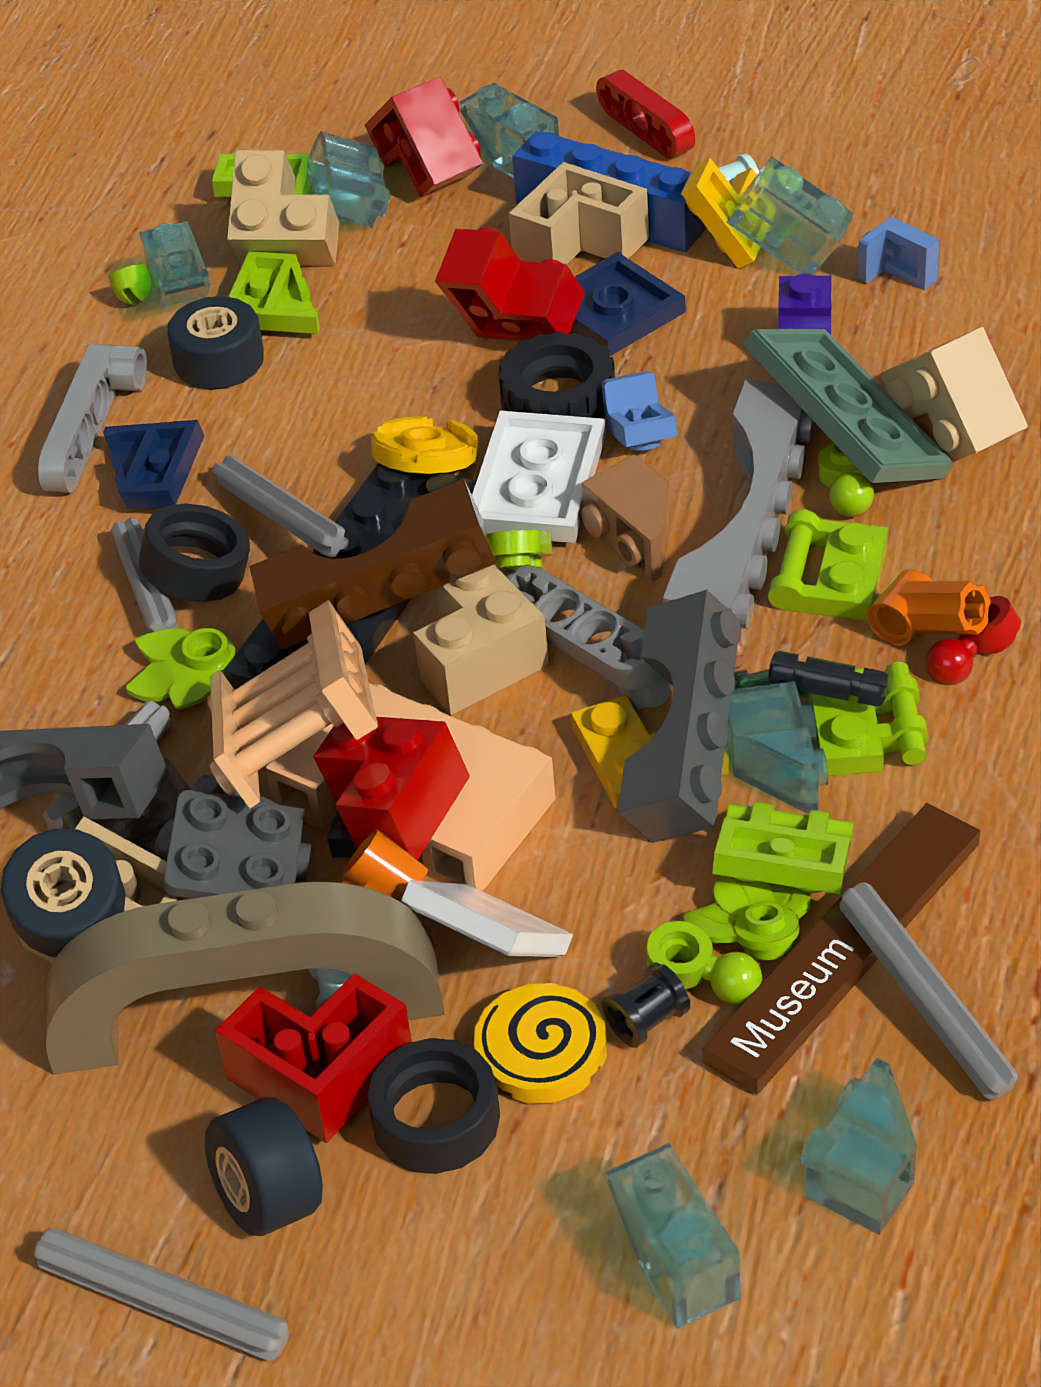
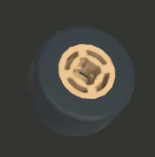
[167,296,264,390]
[0,828,126,957]
[205,1097,323,1236]

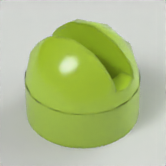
[109,264,152,305]

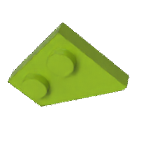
[228,251,320,334]

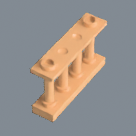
[207,600,378,808]

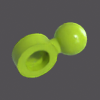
[818,442,874,517]
[646,921,762,1005]

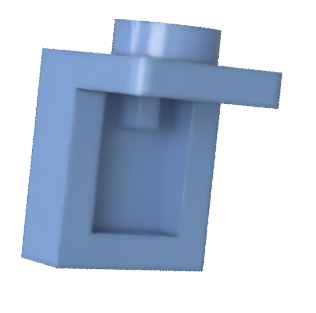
[857,216,939,290]
[601,371,678,451]

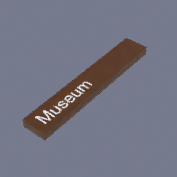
[702,803,980,1095]

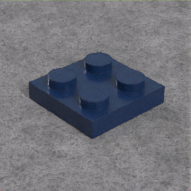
[571,252,686,356]

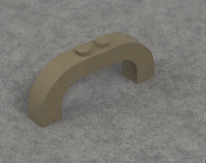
[45,882,445,1075]

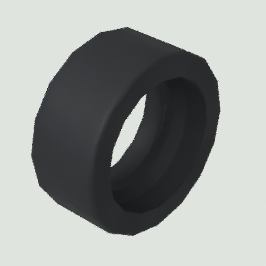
[139,503,250,602]
[367,1038,500,1174]

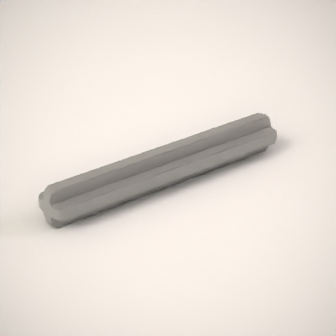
[213,455,349,558]
[839,882,1018,1101]
[33,1228,290,1361]

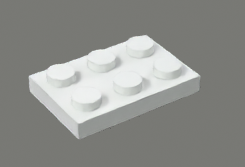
[472,410,606,543]

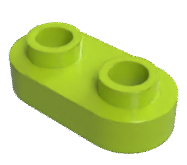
[488,529,553,570]

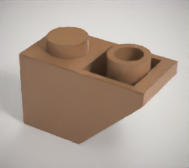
[581,454,670,582]

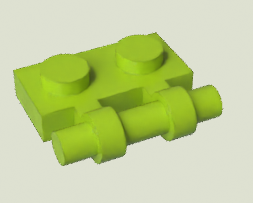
[808,662,929,776]
[712,801,854,894]

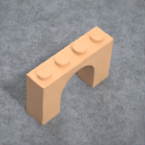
[266,683,556,891]

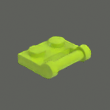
[768,509,888,620]

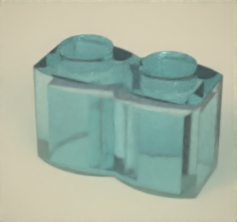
[307,131,390,228]

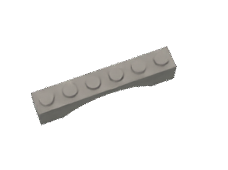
[663,380,817,629]

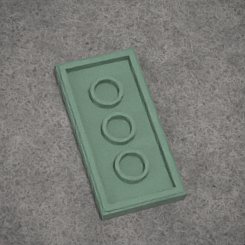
[743,329,953,483]

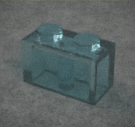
[726,156,854,275]

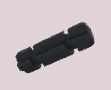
[768,651,889,707]

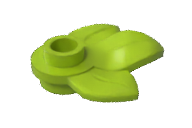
[126,628,236,709]
[683,876,811,960]

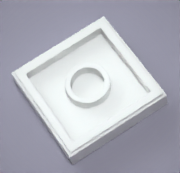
[401,880,573,957]

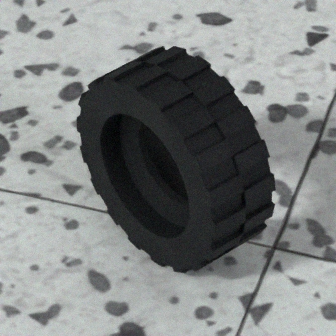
[498,332,615,419]

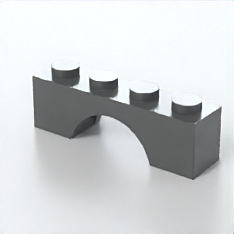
[617,589,741,842]
[0,724,169,820]

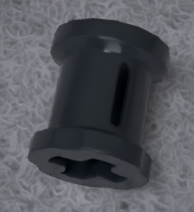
[601,962,691,1048]

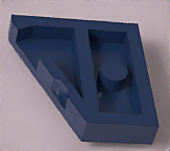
[103,420,204,509]

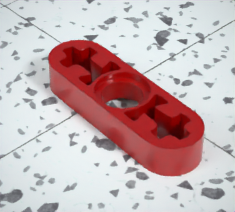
[596,70,695,159]

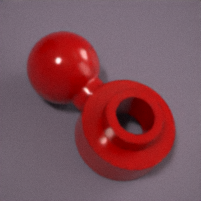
[925,596,1021,685]

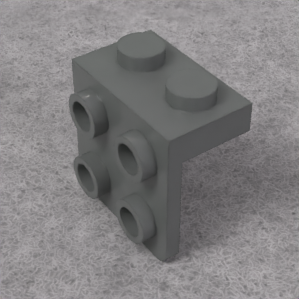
[163,790,311,899]

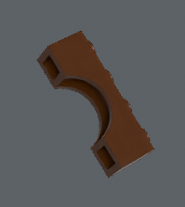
[249,479,497,650]

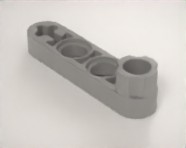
[38,344,147,493]
[506,566,672,710]

